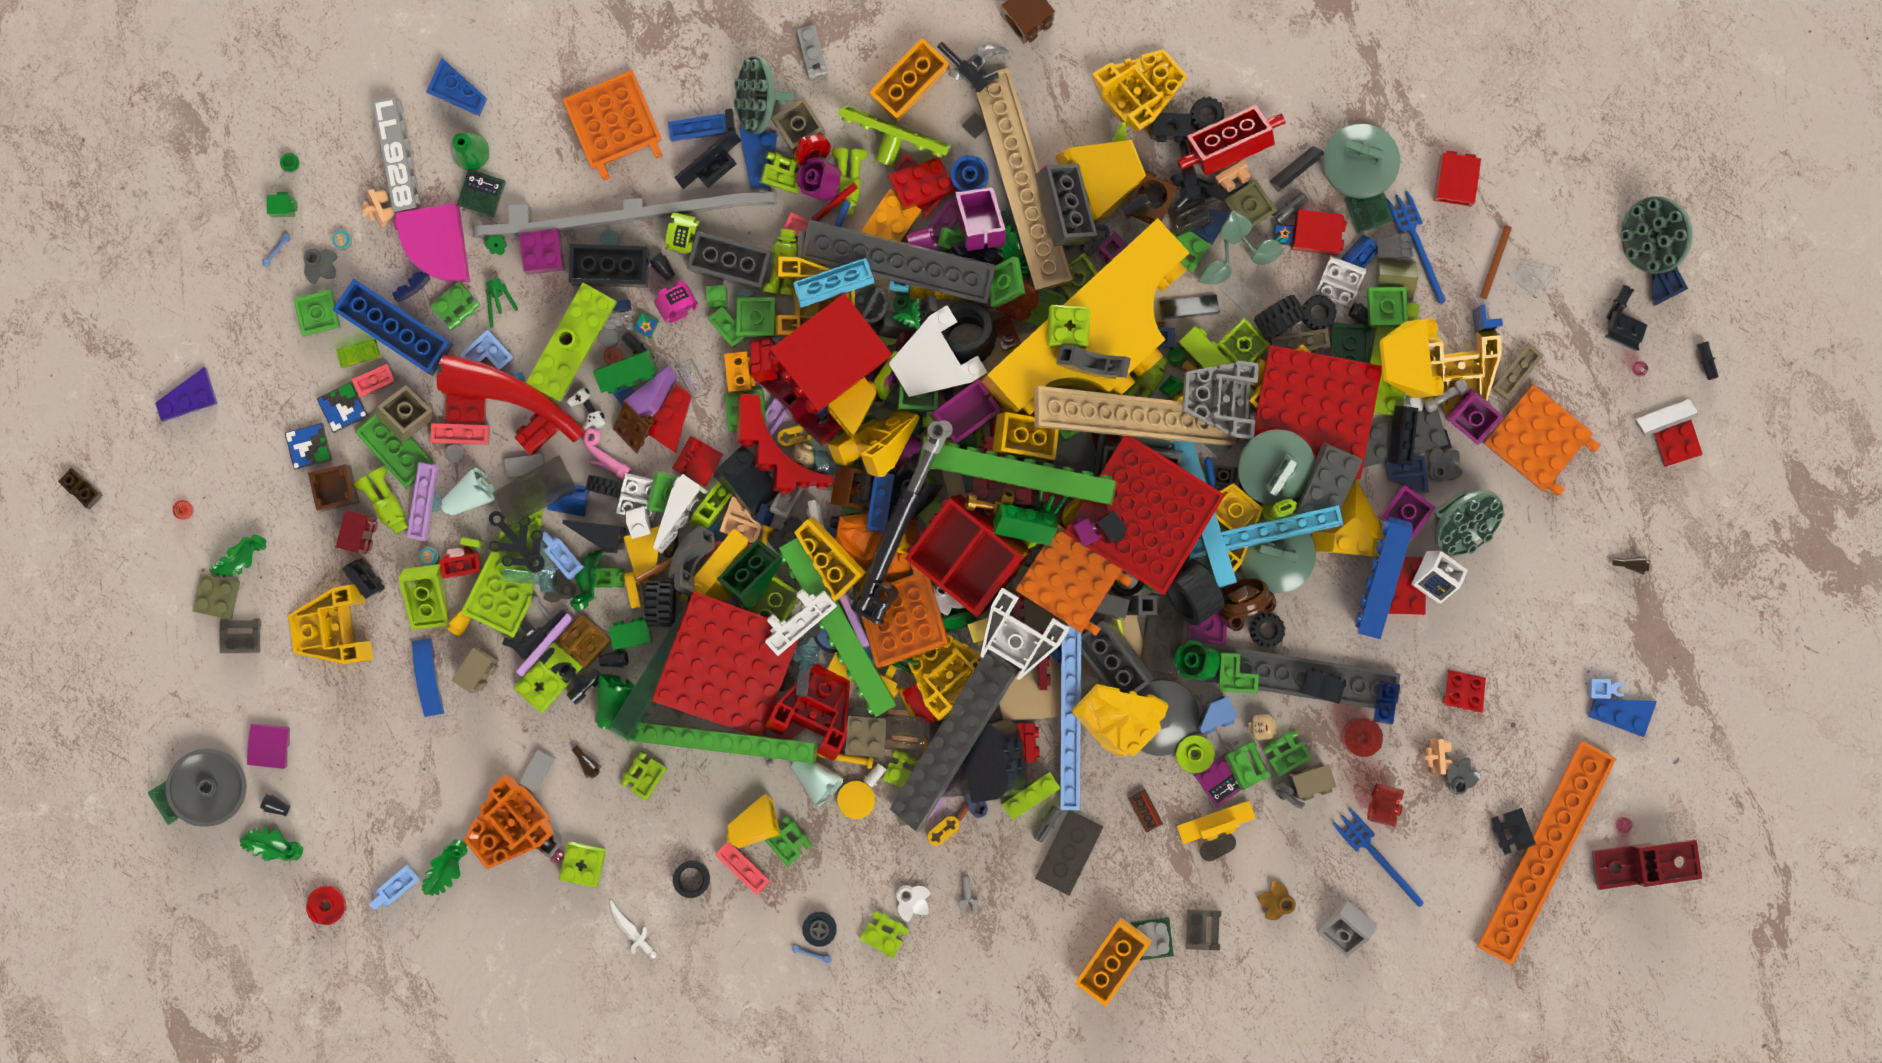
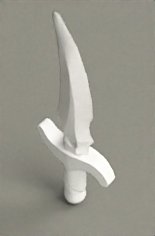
[610,900,656,959]

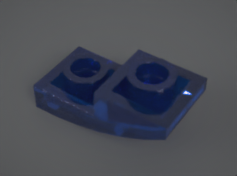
[392,271,431,302]
[1373,681,1400,725]

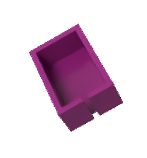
[955,187,1006,251]
[929,379,1002,444]

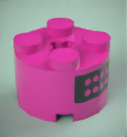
[654,280,699,324]

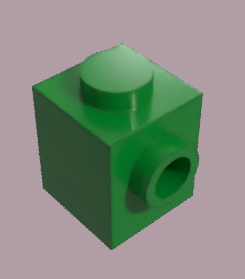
[267,192,298,217]

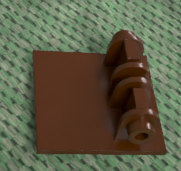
[613,401,654,454]

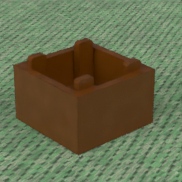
[308,464,359,512]

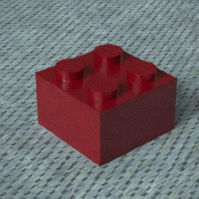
[335,510,378,554]

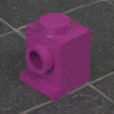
[1098,231,1128,262]
[1072,515,1102,547]

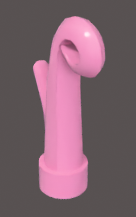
[583,428,632,482]

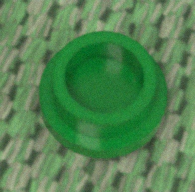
[280,153,300,173]
[1167,348,1187,366]

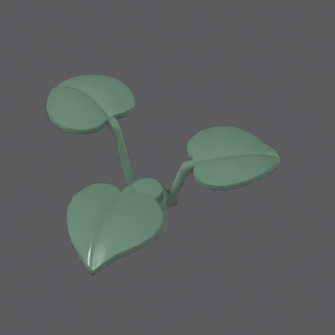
[1199,211,1284,284]

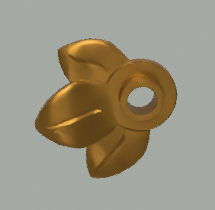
[1257,881,1296,920]

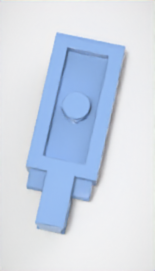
[540,531,584,580]
[369,865,420,910]

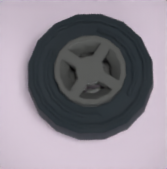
[802,912,837,947]

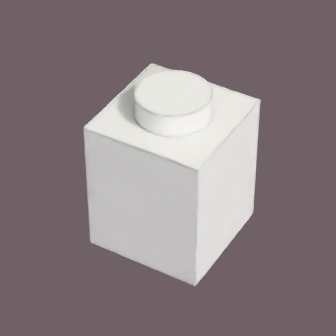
[626,506,651,539]

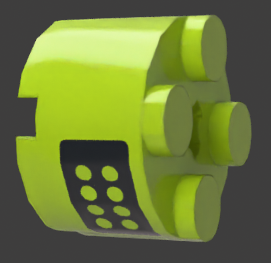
[665,212,700,254]

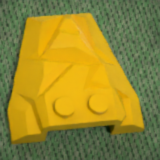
[1092,49,1188,131]
[908,634,982,720]
[1072,684,1168,757]

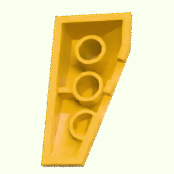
[694,528,749,602]

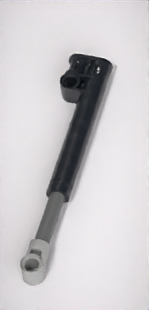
[851,421,953,624]

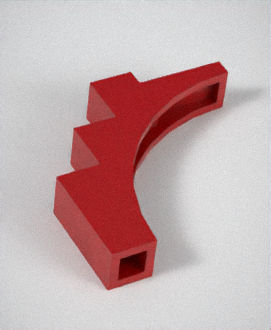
[736,394,834,495]

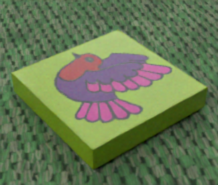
[874,351,898,400]

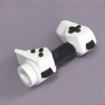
[567,388,606,430]

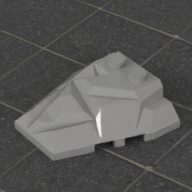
[1182,361,1259,440]

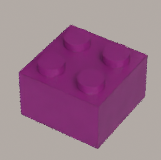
[519,229,565,275]
[1445,388,1504,445]
[1378,485,1436,539]

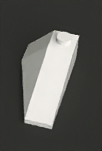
[653,474,710,553]

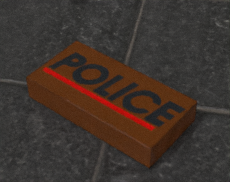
[1128,789,1163,833]

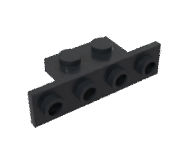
[674,129,741,190]

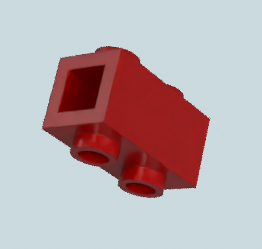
[902,683,937,725]

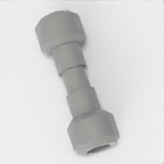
[1423,379,1470,413]

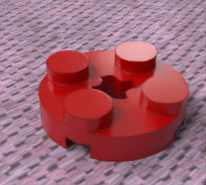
[794,133,831,166]
[306,886,347,925]

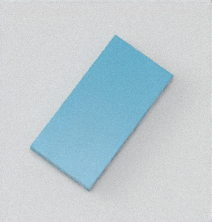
[793,258,875,308]

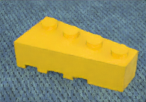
[794,517,866,602]

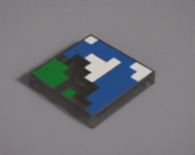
[317,382,369,433]
[285,423,332,470]

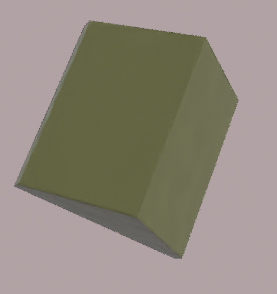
[1375,258,1419,300]

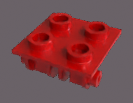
[672,436,724,487]
[1442,670,1486,713]

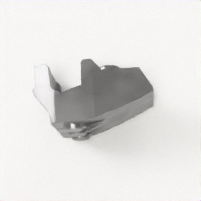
[1377,234,1413,260]
[536,830,562,858]

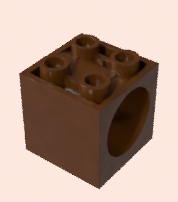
[1000,0,1055,44]
[1127,171,1177,225]

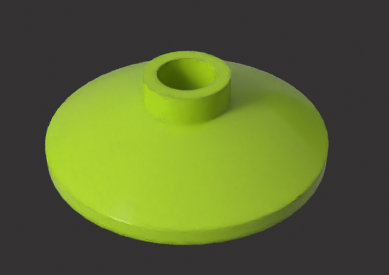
[1176,735,1215,773]

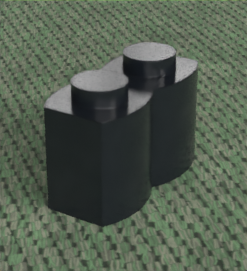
[1300,668,1346,704]

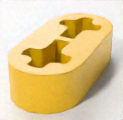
[777,426,812,447]
[624,571,642,609]
[927,815,959,846]

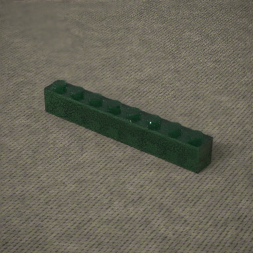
[608,597,690,743]

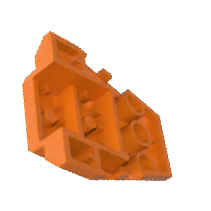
[835,513,918,583]
[464,775,554,869]

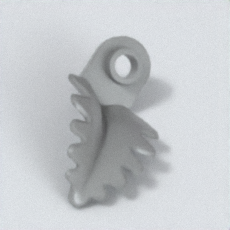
[948,44,1009,80]

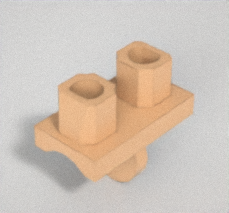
[1215,159,1250,193]
[360,189,395,228]
[1421,739,1453,774]

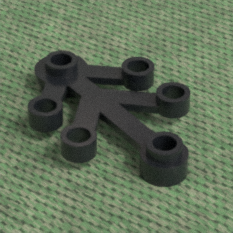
[489,511,545,572]

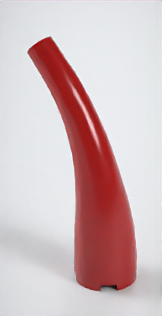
[437,355,585,443]

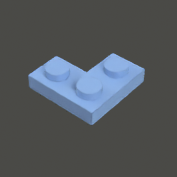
[460,330,515,370]

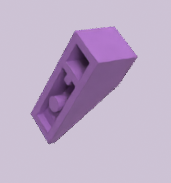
[624,366,677,418]

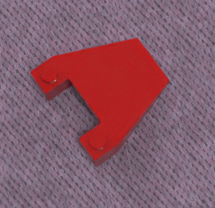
[764,664,850,761]

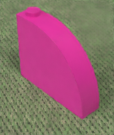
[393,204,471,283]

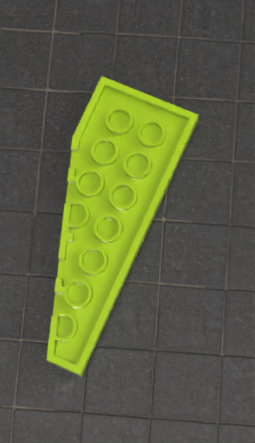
[461,475,547,638]

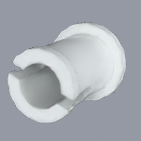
[863,763,886,788]

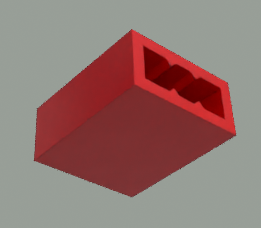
[1433,151,1482,207]
[1291,209,1347,256]

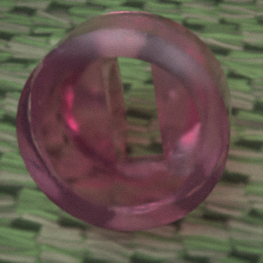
[1632,361,1648,376]
[1616,817,1633,833]
[549,848,564,863]

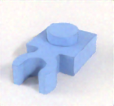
[1589,679,1624,699]

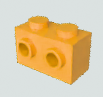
[724,351,755,393]

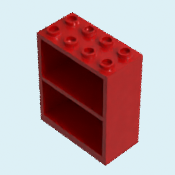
[768,293,892,416]
[905,494,1032,617]

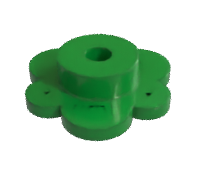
[485,235,507,255]

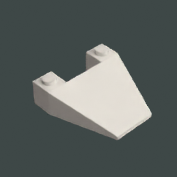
[889,306,987,397]

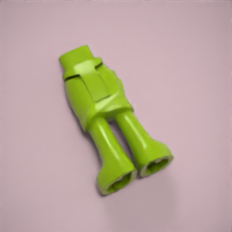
[832,148,868,215]
[761,229,797,297]
[1123,357,1169,398]
[353,466,408,535]
[1261,499,1297,520]

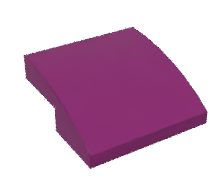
[247,724,290,769]

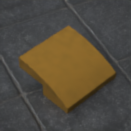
[556,613,611,669]

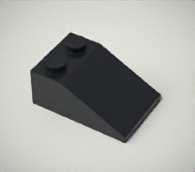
[713,446,778,517]
[888,460,943,521]
[562,520,626,554]

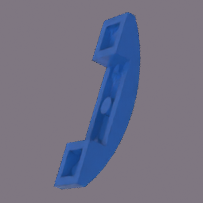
[412,638,445,717]

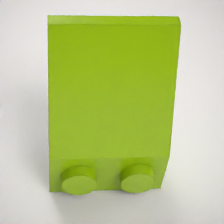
[399,564,449,630]

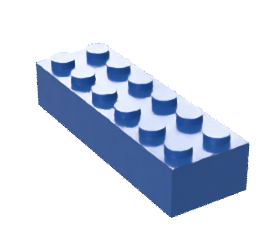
[333,279,454,376]
[1354,516,1413,640]

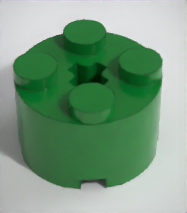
[1174,640,1220,681]

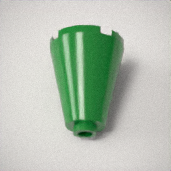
[451,132,489,170]
[595,674,636,729]

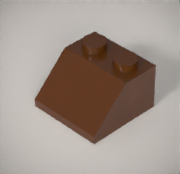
[830,466,874,511]

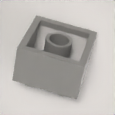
[1318,900,1377,957]

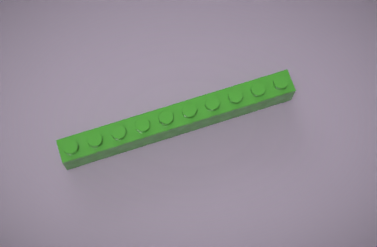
[919,441,1117,506]
[778,538,897,717]
[622,720,818,763]

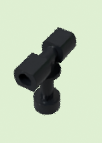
[558,663,602,705]

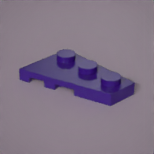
[155,367,218,422]

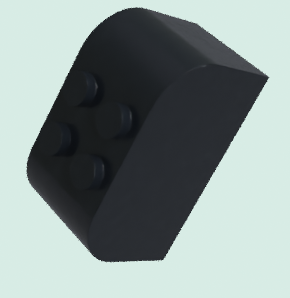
[964,719,1027,803]

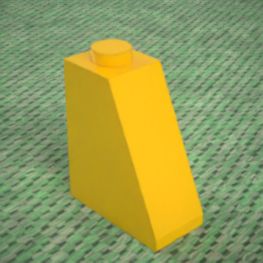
[828,377,877,439]
[624,526,661,584]
[727,794,780,849]

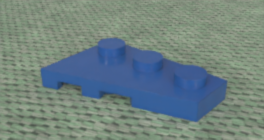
[426,58,487,116]
[740,128,778,191]
[1588,699,1657,737]

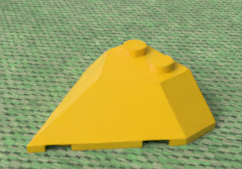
[1312,479,1383,558]

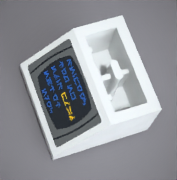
[1411,551,1468,604]

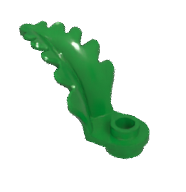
[995,223,1031,278]
[892,294,921,329]
[209,534,267,577]
[570,549,605,611]
[240,827,304,861]
[421,840,468,896]

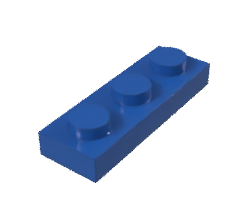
[668,113,728,142]
[866,473,895,532]

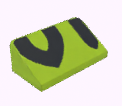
[539,642,583,684]

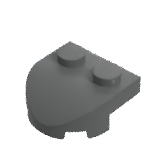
[855,284,888,324]

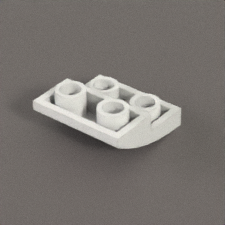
[1315,256,1366,308]
[616,473,656,522]

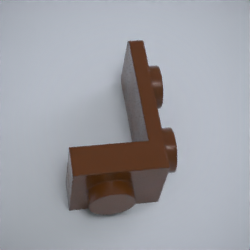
[993,315,1021,351]

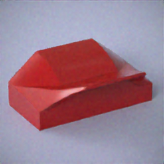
[439,546,481,579]

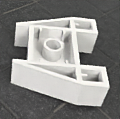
[980,587,1070,680]

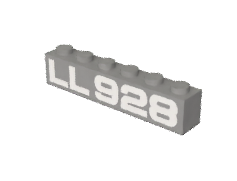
[372,96,422,213]

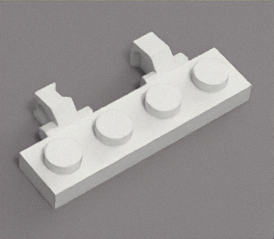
[765,589,837,656]

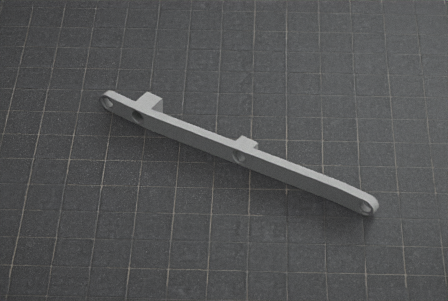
[473,192,777,238]

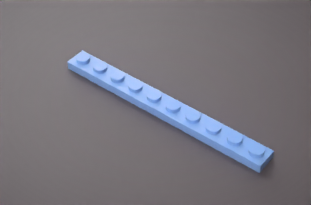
[1060,621,1081,810]

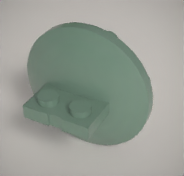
[734,56,795,134]
[1323,124,1400,199]
[1620,196,1693,274]
[1237,429,1315,505]
[1433,489,1505,556]
[1240,517,1316,593]

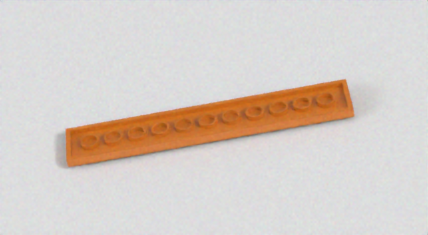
[1476,741,1616,966]

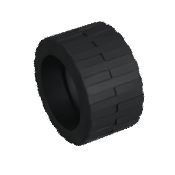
[941,301,996,365]
[1166,560,1224,626]

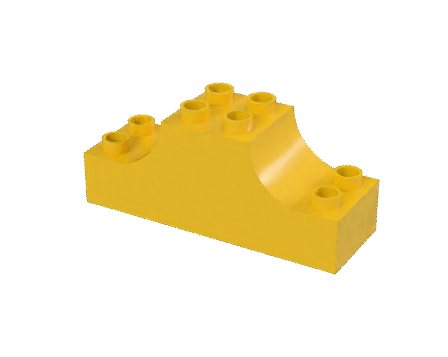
[981,218,1189,416]

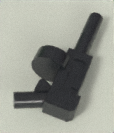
[937,42,999,92]
[1170,142,1203,209]
[502,609,567,659]

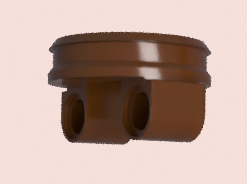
[1218,578,1276,631]

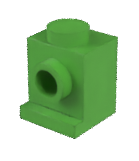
[706,285,728,309]

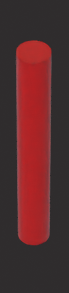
[811,182,858,222]

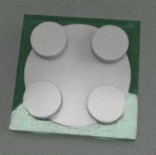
[1130,917,1174,960]

